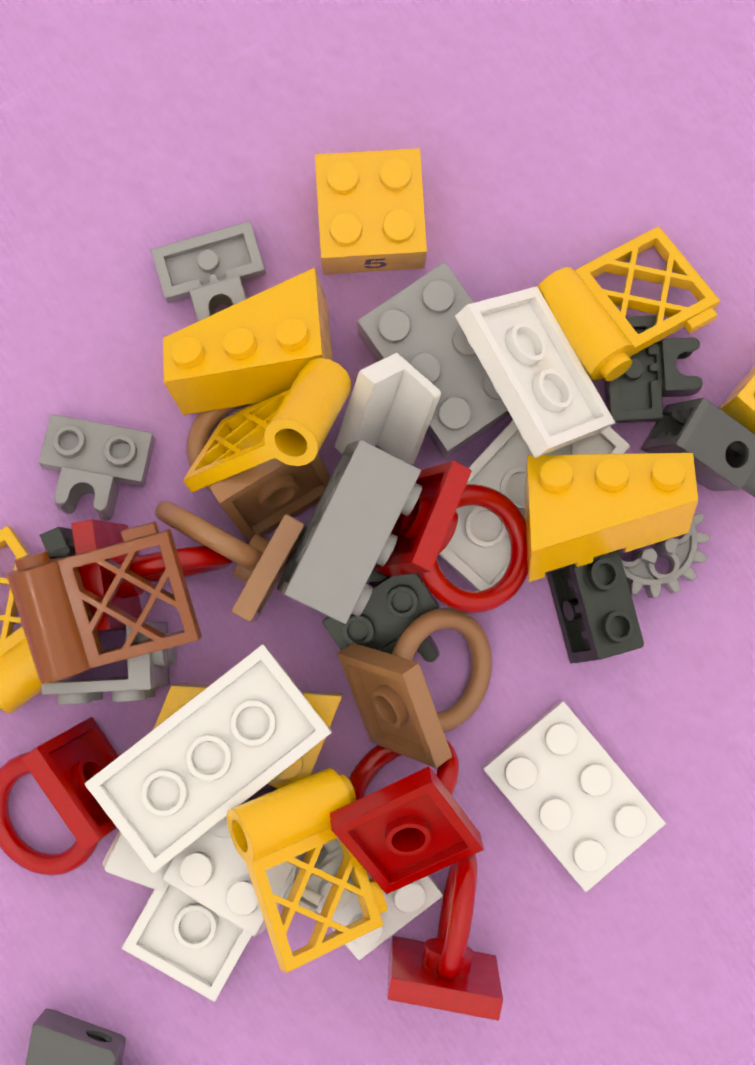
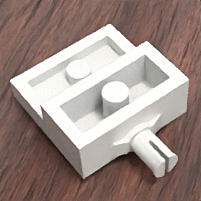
[162,798,324,937]
[298,838,444,961]

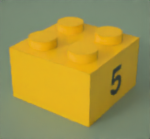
[315,148,427,275]

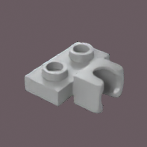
[151,221,266,321]
[38,414,155,521]

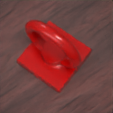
[373,460,528,613]
[71,519,233,632]
[0,717,119,876]
[330,740,484,895]
[387,854,503,1021]

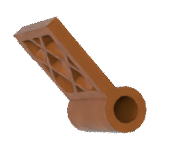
[6,521,202,683]

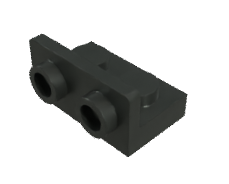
[546,550,644,664]

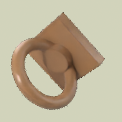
[187,402,331,543]
[155,501,306,622]
[337,607,492,769]

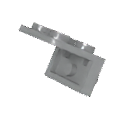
[41,622,177,705]

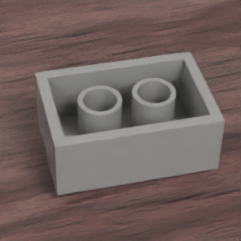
[357,262,510,459]
[277,439,422,624]

